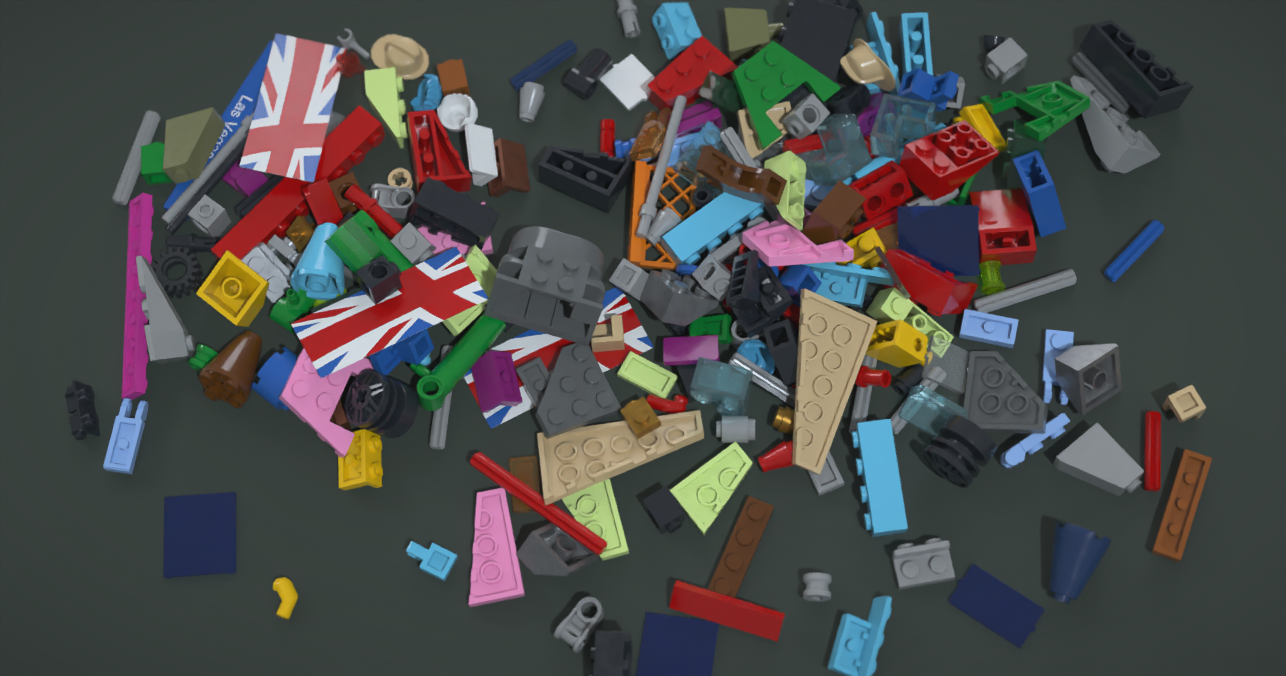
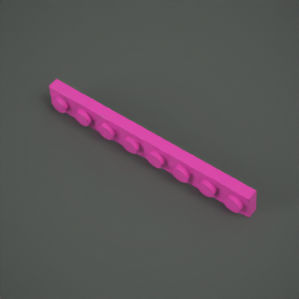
[122,193,154,400]

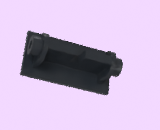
[65,381,100,440]

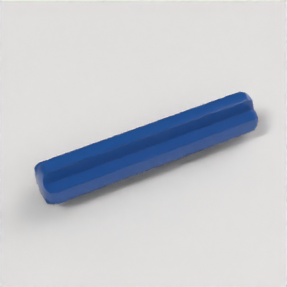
[1104,220,1165,282]

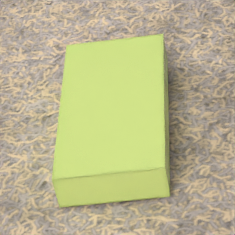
[617,351,678,399]

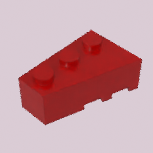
[647,36,738,115]
[407,110,472,193]
[880,249,978,317]

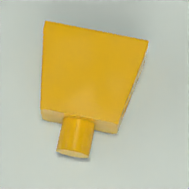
[865,319,931,368]

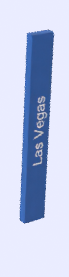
[163,40,274,221]

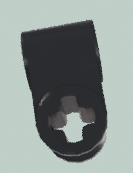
[828,84,871,126]

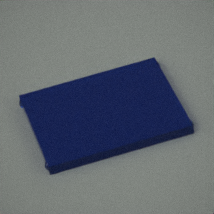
[897,205,980,276]
[163,492,237,579]
[636,612,719,676]

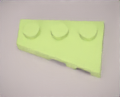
[442,245,497,336]
[670,441,753,536]
[562,478,629,561]

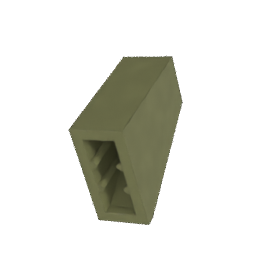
[163,107,225,184]

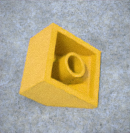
[196,250,269,327]

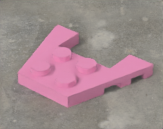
[742,207,854,267]
[279,349,375,458]

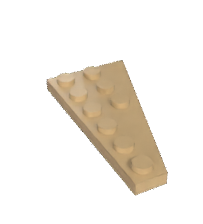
[792,288,877,475]
[537,410,704,506]

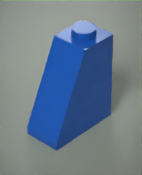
[1013,150,1066,237]

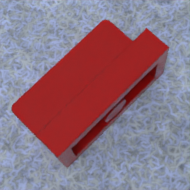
[301,176,344,226]

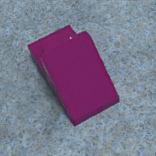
[222,159,268,198]

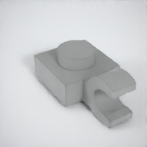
[268,235,303,267]

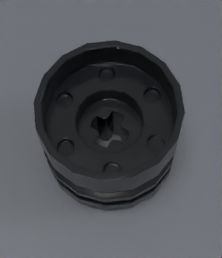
[345,370,419,439]
[922,414,998,488]

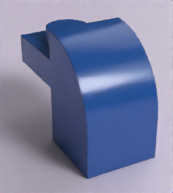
[896,68,959,112]
[779,264,822,307]
[369,329,434,376]

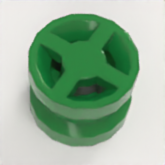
[187,344,219,373]

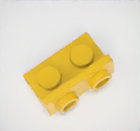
[835,227,887,270]
[338,429,383,491]

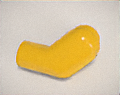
[273,577,298,620]

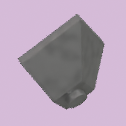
[1054,343,1122,415]
[516,523,600,576]

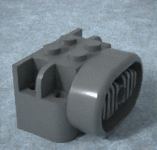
[484,226,605,346]

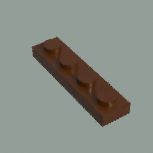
[708,496,774,598]

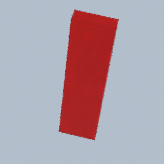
[669,580,785,641]

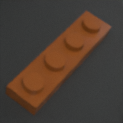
[1151,449,1212,563]

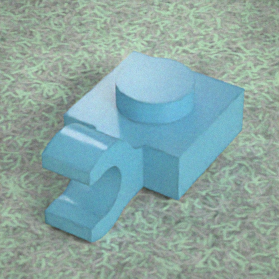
[406,541,458,582]

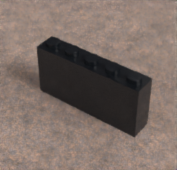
[779,0,857,136]

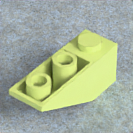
[364,67,408,148]
[764,150,806,231]
[866,287,954,359]

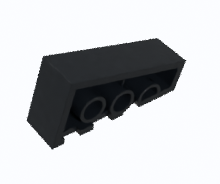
[1079,20,1194,119]

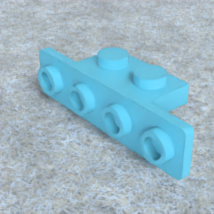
[848,12,905,112]
[787,262,895,308]
[828,596,892,676]

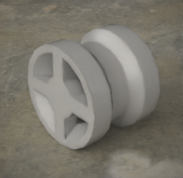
[803,573,831,602]

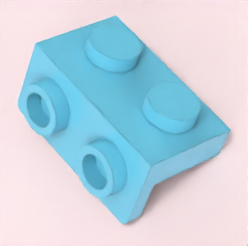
[652,2,702,59]

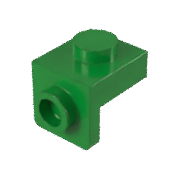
[688,314,733,344]

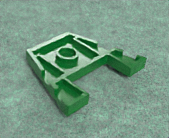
[731,41,841,151]
[979,80,1090,142]

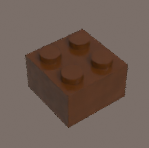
[802,180,866,245]

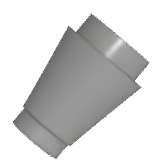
[519,82,545,123]
[645,207,682,246]

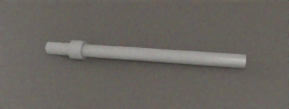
[636,95,687,239]
[161,112,254,224]

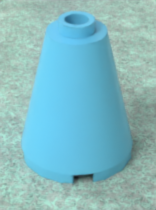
[291,223,345,300]

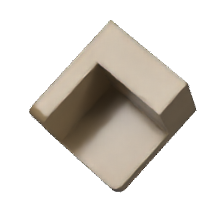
[591,315,625,352]
[1162,385,1206,423]

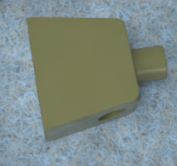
[724,8,783,63]

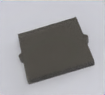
[875,246,911,300]

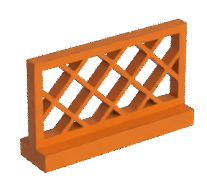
[627,160,697,271]

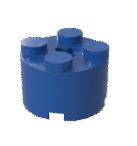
[251,347,298,411]

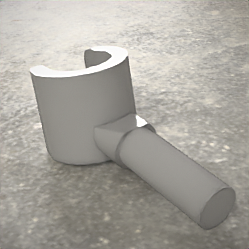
[337,29,370,60]

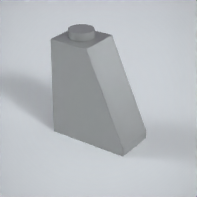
[1053,422,1144,496]

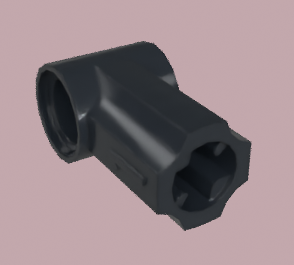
[564,48,613,100]

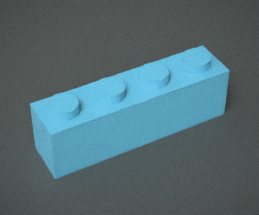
[899,12,934,121]
[660,192,765,265]
[852,419,908,537]

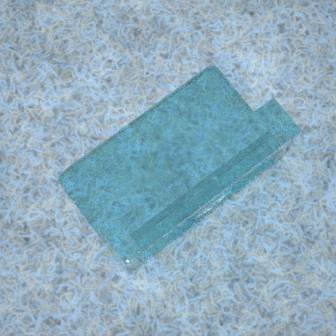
[899,384,968,437]

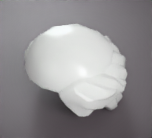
[437,93,478,132]

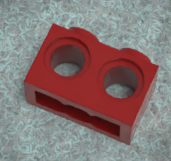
[848,160,914,221]

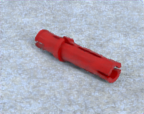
[344,184,404,239]

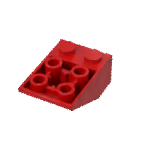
[899,120,999,201]
[969,188,1037,267]

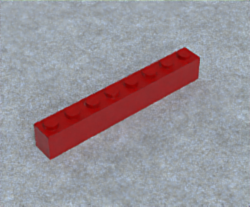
[211,105,385,262]

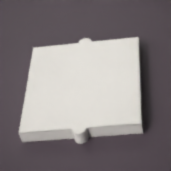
[600,54,655,111]

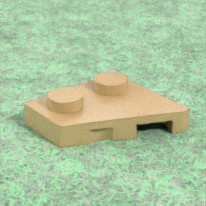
[737,101,791,159]

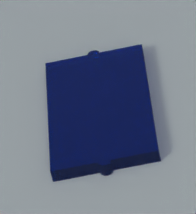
[948,564,1045,649]

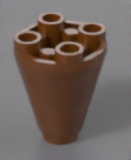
[198,331,263,408]

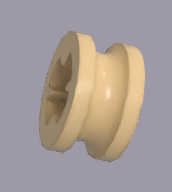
[388,168,413,189]

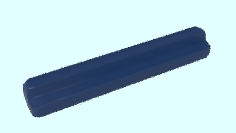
[510,39,577,91]

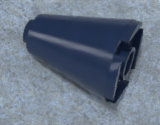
[1049,521,1111,604]

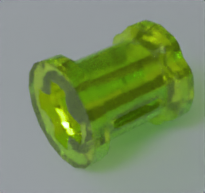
[977,260,1005,295]

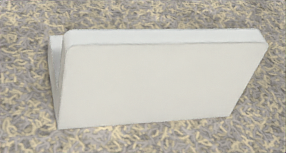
[465,123,498,186]

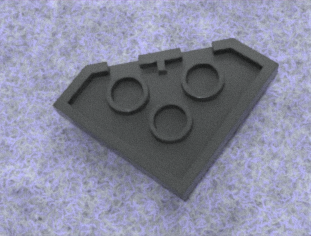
[535,343,622,439]
[962,351,1048,434]

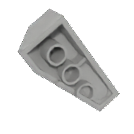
[1070,75,1161,174]
[136,256,195,364]

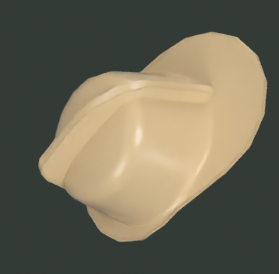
[371,34,429,80]
[840,39,895,91]

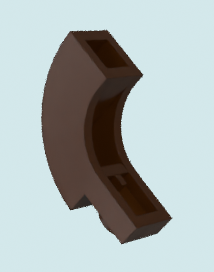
[695,145,787,205]

